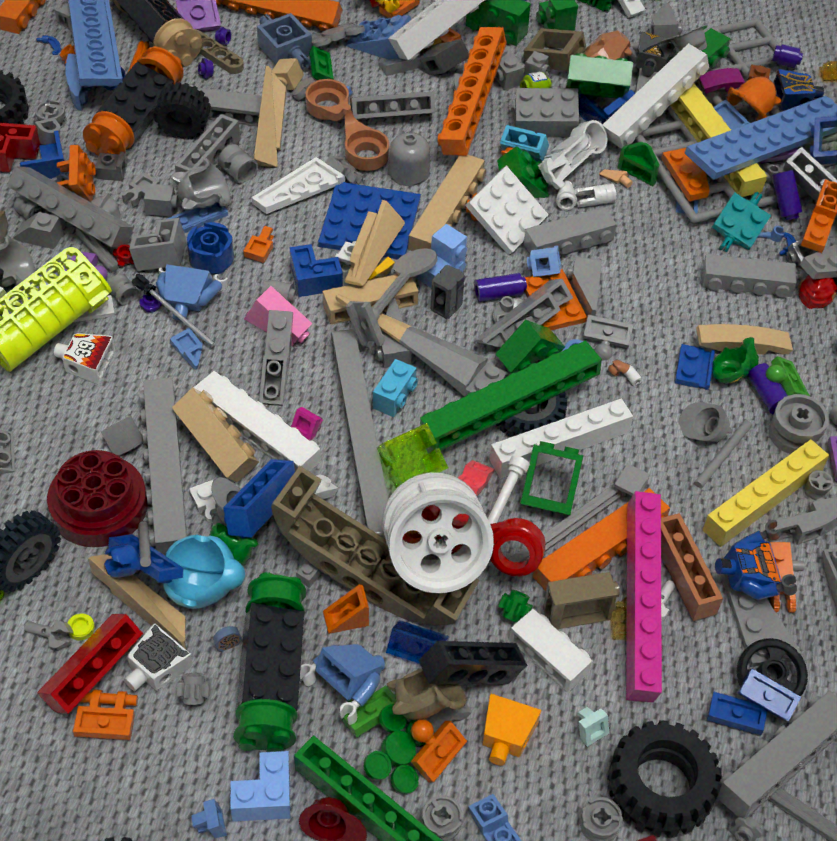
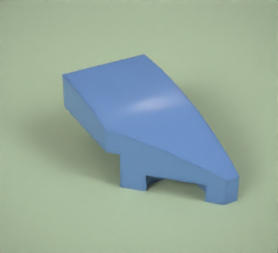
[170,328,203,369]

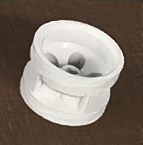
[382,472,493,593]

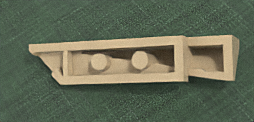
[254,66,287,167]
[345,200,405,286]

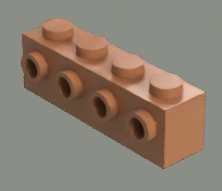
[661,513,723,621]

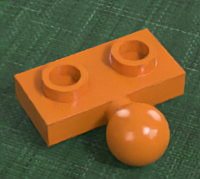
[411,719,467,782]

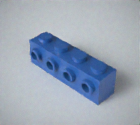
[223,459,295,538]

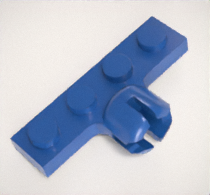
[104,534,183,583]

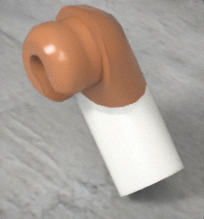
[608,360,643,386]

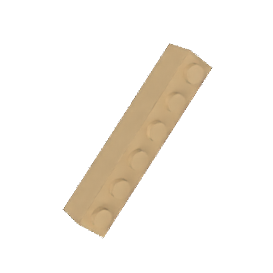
[408,155,486,251]

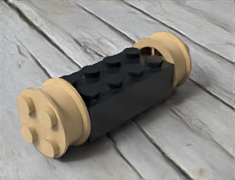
[111,0,202,66]

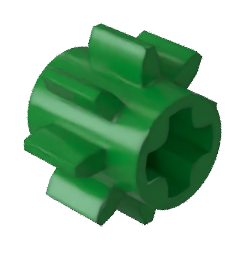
[498,590,533,622]

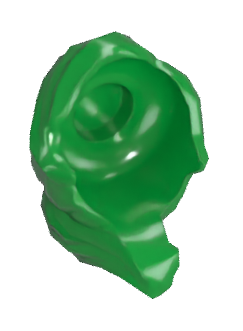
[713,337,759,384]
[209,523,258,566]

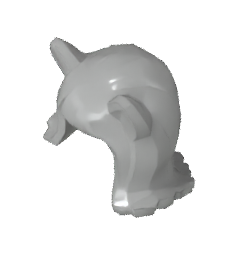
[171,158,231,210]
[0,236,35,288]

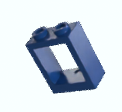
[810,116,837,165]

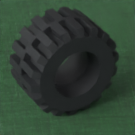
[154,82,211,139]

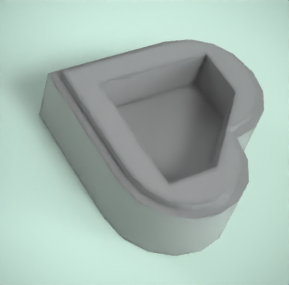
[292,77,315,101]

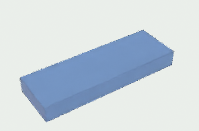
[167,203,228,233]

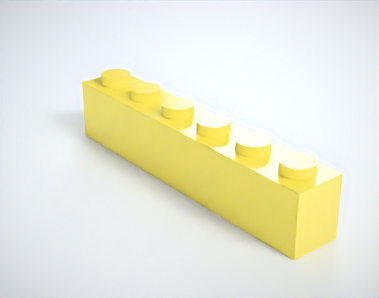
[703,439,829,547]

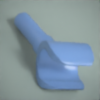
[757,226,784,242]

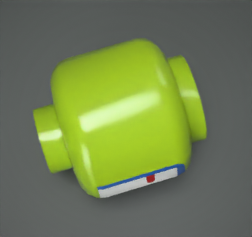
[520,72,551,88]

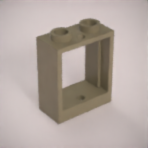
[524,28,586,71]
[543,572,620,629]

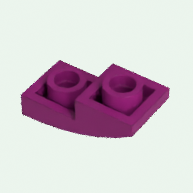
[699,68,745,94]

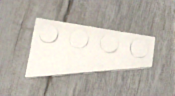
[252,157,345,214]

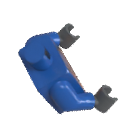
[715,520,797,600]

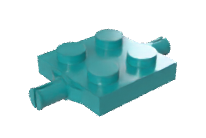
[711,192,771,252]

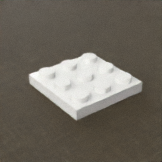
[465,165,548,254]

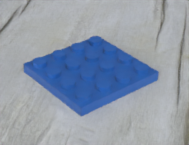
[318,182,421,259]

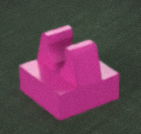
[291,407,323,441]

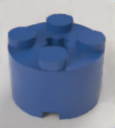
[187,222,234,274]

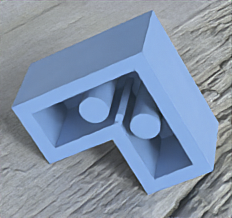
[416,224,467,288]
[230,751,291,822]

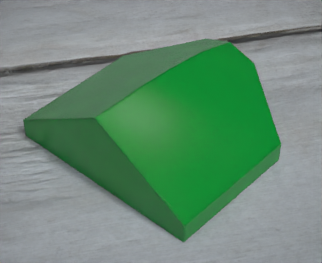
[618,142,659,186]

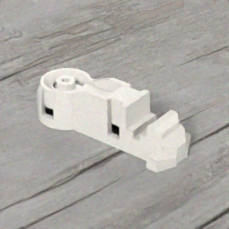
[538,120,607,189]

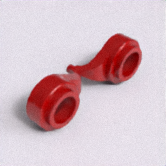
[402,505,546,577]

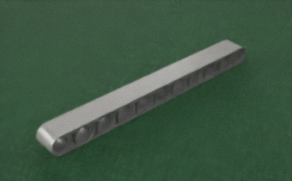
[331,329,388,538]

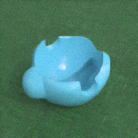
[163,535,245,609]

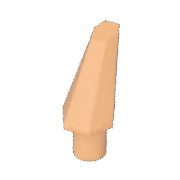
[599,169,633,188]

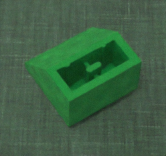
[497,146,549,198]

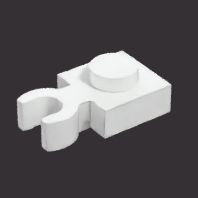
[189,480,217,524]

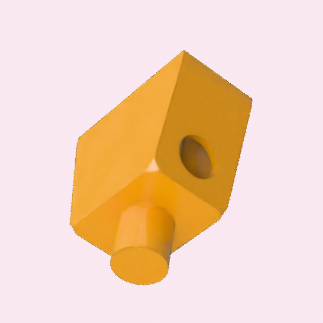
[482,694,541,766]

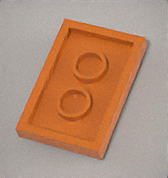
[524,269,587,330]

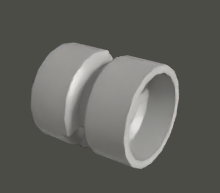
[218,144,258,184]

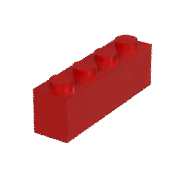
[37,614,143,714]

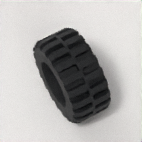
[607,720,722,838]

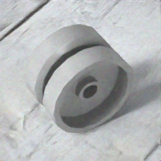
[769,394,829,454]

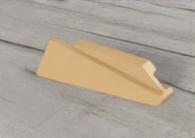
[88,554,186,649]

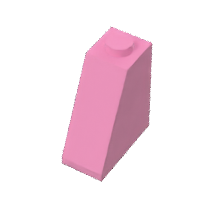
[244,286,313,346]

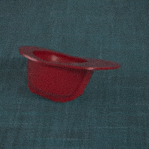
[299,797,367,841]

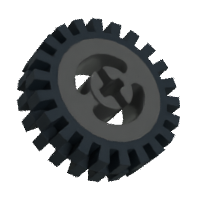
[496,377,567,437]
[0,510,61,592]

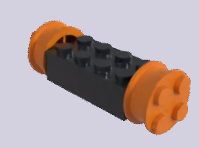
[83,46,184,156]

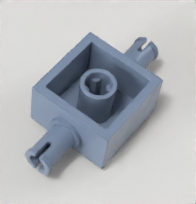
[257,13,312,70]

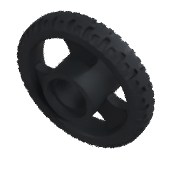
[736,638,808,696]

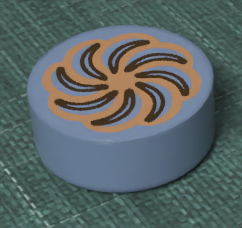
[213,626,242,652]

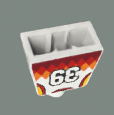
[54,333,115,384]

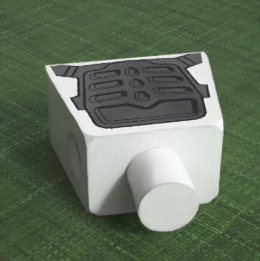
[124,623,193,691]

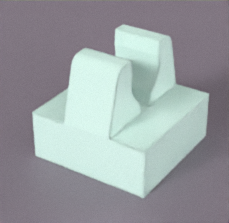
[577,707,609,746]

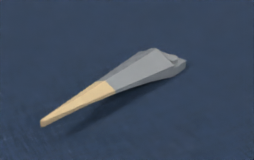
[335,294,507,396]

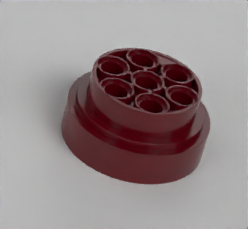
[47,450,148,547]

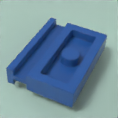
[675,344,715,390]

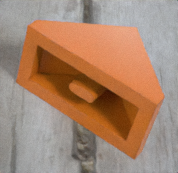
[323,584,369,634]

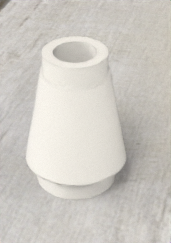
[556,181,577,211]

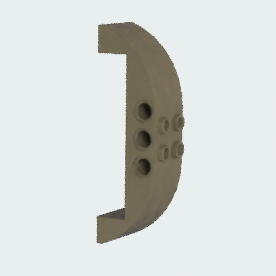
[271,466,479,626]

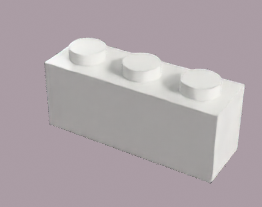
[509,609,592,692]

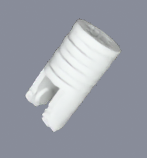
[574,183,616,208]

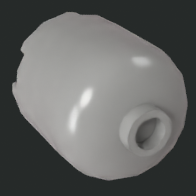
[388,132,430,186]

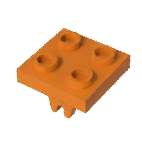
[56,145,96,202]

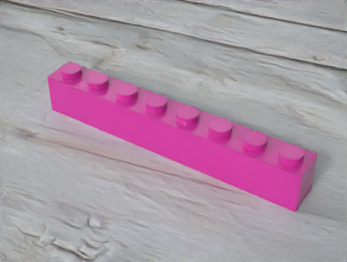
[626,491,662,702]

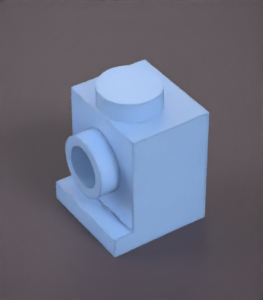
[527,246,561,277]

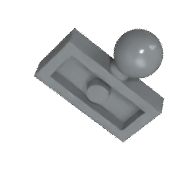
[583,315,634,360]

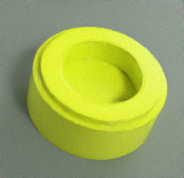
[67,613,95,641]

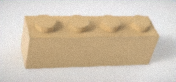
[323,274,418,325]
[172,387,259,482]

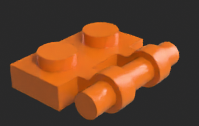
[73,689,138,740]

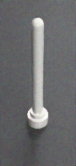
[488,455,530,524]

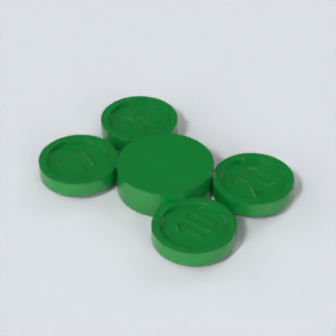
[363,704,426,794]

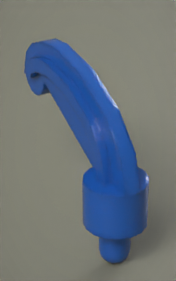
[36,35,61,55]
[779,232,796,256]

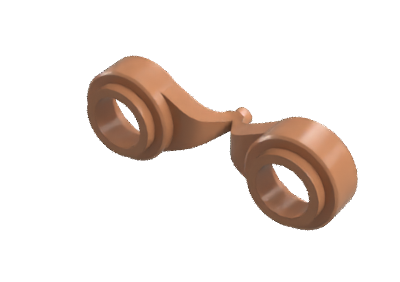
[306,79,389,171]

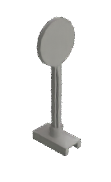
[346,248,438,346]

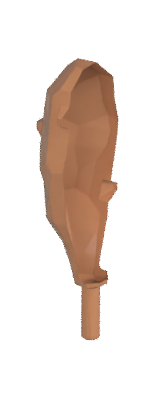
[578,30,632,102]

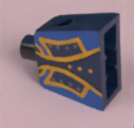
[773,69,824,110]

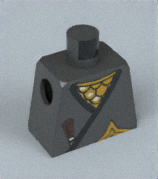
[636,32,677,76]

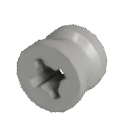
[804,470,834,500]

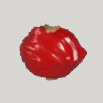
[798,274,837,309]

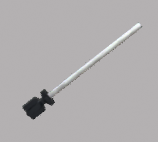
[132,274,215,347]

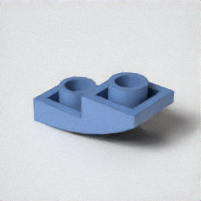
[468,794,521,841]

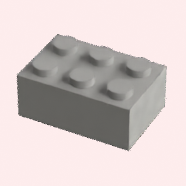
[515,88,579,137]

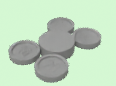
[312,22,365,47]

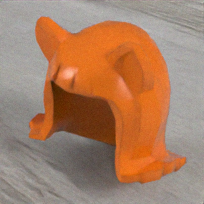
[727,77,781,121]

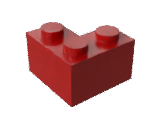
[0,123,41,172]

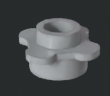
[730,817,762,841]

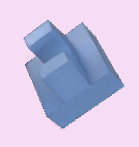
[191,799,227,838]

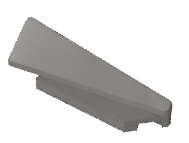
[475,279,573,348]

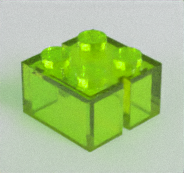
[377,423,448,489]

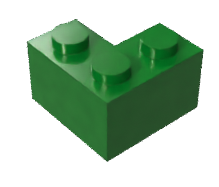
[536,0,578,31]
[495,319,565,373]

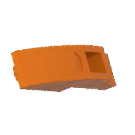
[801,179,837,253]

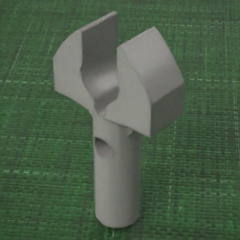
[24,620,74,649]

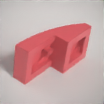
[458,460,495,496]

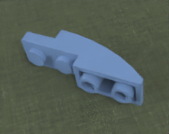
[65,54,92,110]

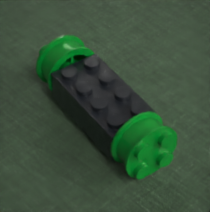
[233,572,306,752]

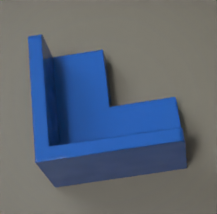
[20,130,64,179]
[289,244,343,297]

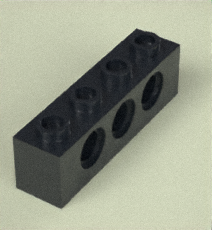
[418,641,528,684]

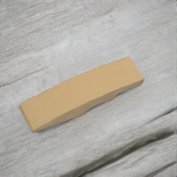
[696,324,793,355]

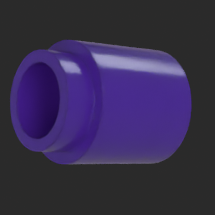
[772,44,803,68]

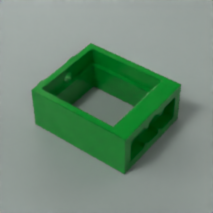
[520,441,583,515]

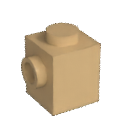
[272,58,304,90]

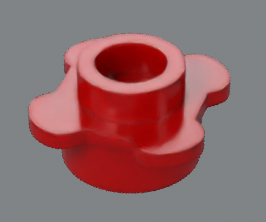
[113,244,134,267]

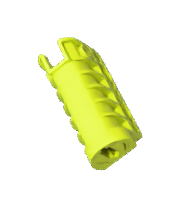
[0,247,112,372]

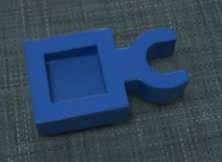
[603,90,635,120]

